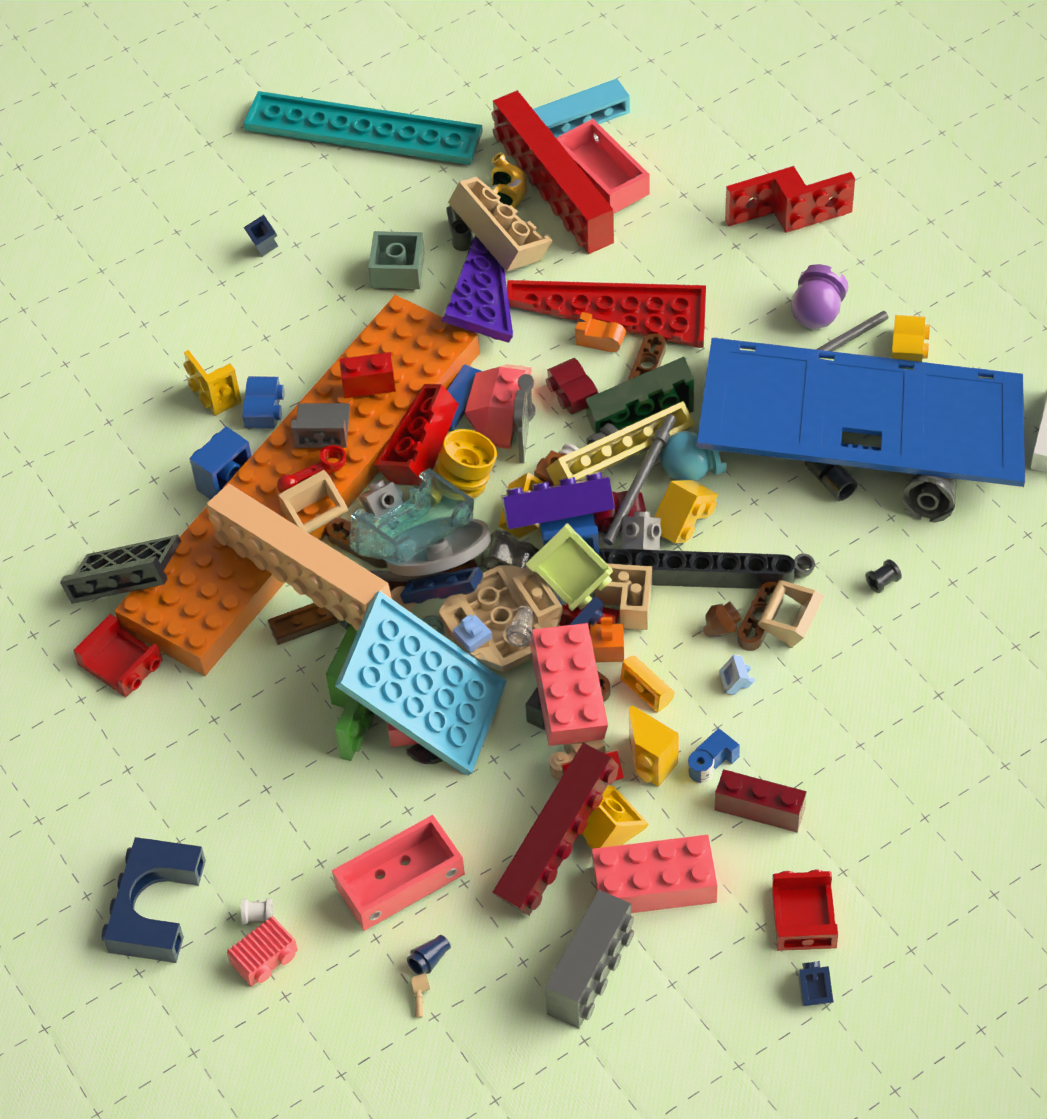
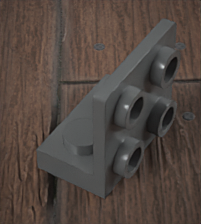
[291,403,350,448]

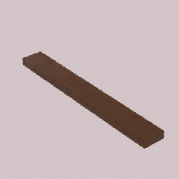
[268,558,478,645]

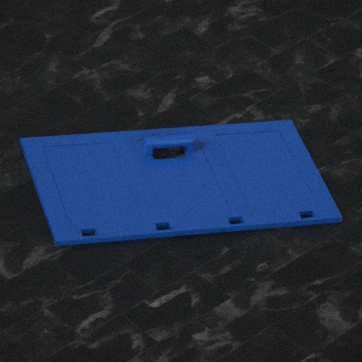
[696,337,1025,487]

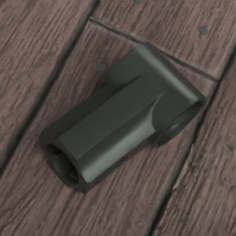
[446,206,474,251]

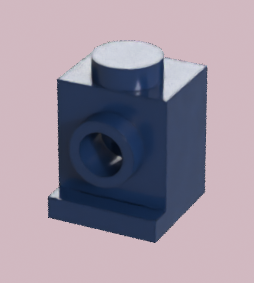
[243,214,278,257]

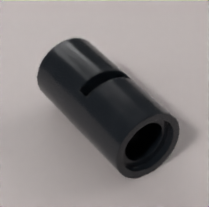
[804,461,858,501]

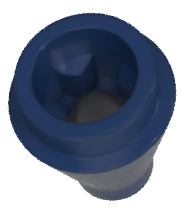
[407,935,451,975]

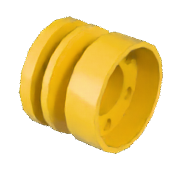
[432,429,497,500]

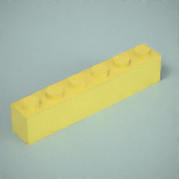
[546,402,695,485]

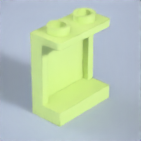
[526,523,613,611]

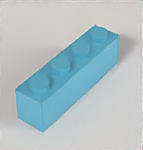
[533,78,630,138]

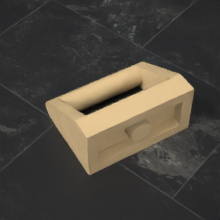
[278,470,348,533]
[758,580,824,648]

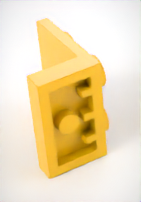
[183,350,242,416]

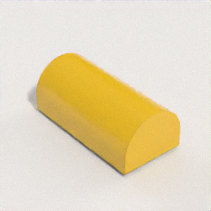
[620,656,674,713]

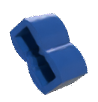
[242,376,284,428]

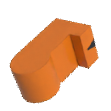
[575,312,626,352]

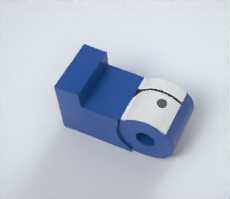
[688,728,740,783]

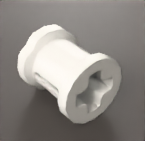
[241,898,273,925]

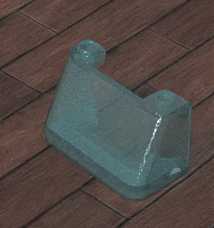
[350,468,474,563]

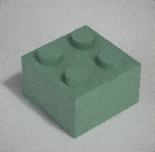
[368,231,425,289]

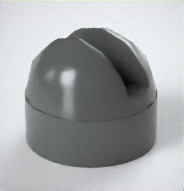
[794,553,815,577]

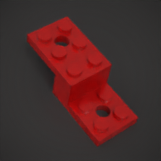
[725,166,855,233]

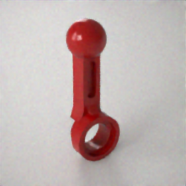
[277,445,346,493]

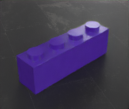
[501,472,615,529]

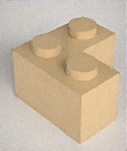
[595,564,652,630]

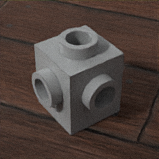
[358,480,404,520]
[621,511,661,550]

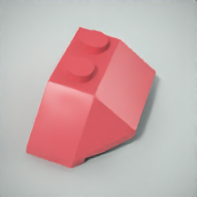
[465,364,532,449]

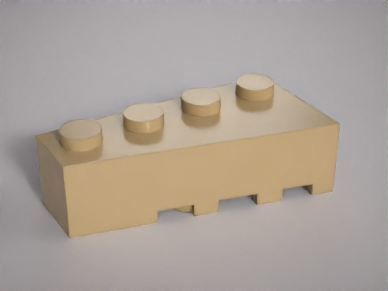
[448,177,553,271]

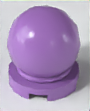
[791,264,849,330]

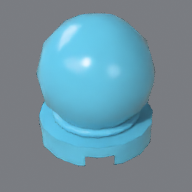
[660,427,727,481]

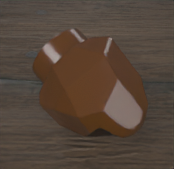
[703,601,742,637]

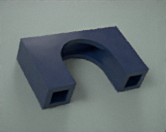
[101,837,206,963]

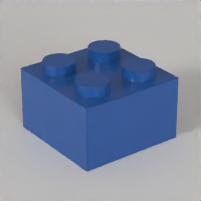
[189,426,252,500]

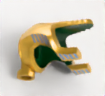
[490,152,527,209]

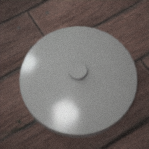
[384,518,491,576]

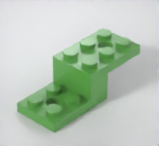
[326,624,374,761]

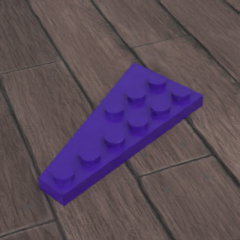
[441,235,513,343]

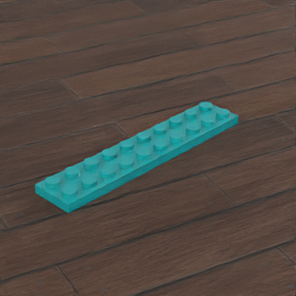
[244,91,483,165]

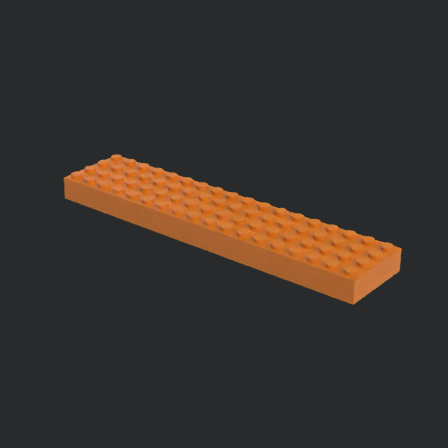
[114,295,480,676]

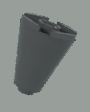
[902,474,957,523]

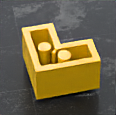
[654,480,718,544]

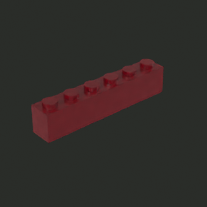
[492,742,619,916]

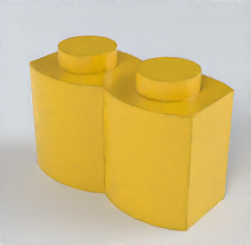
[892,315,930,362]

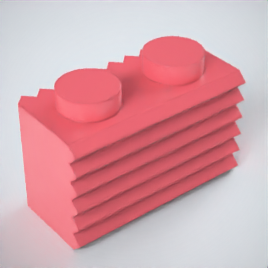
[226,916,298,987]

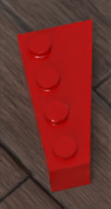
[373,384,459,487]

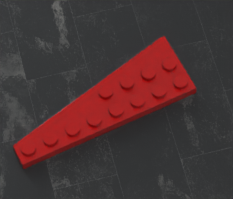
[507,280,706,348]

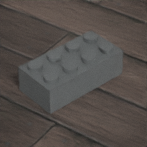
[545,890,634,1028]

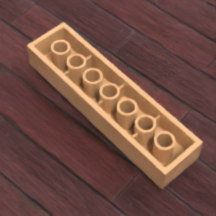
[206,484,392,632]

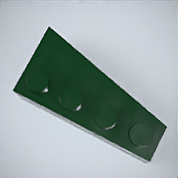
[586,356,694,433]

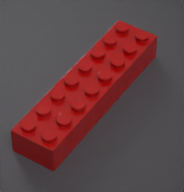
[491,90,614,254]

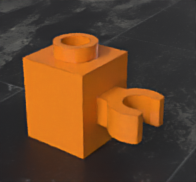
[590,617,624,663]

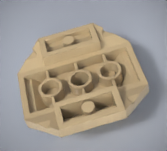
[439,565,562,672]

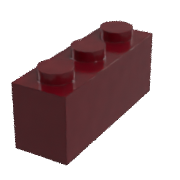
[714,769,807,833]

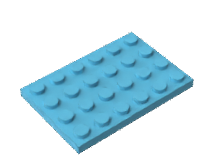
[335,591,507,775]

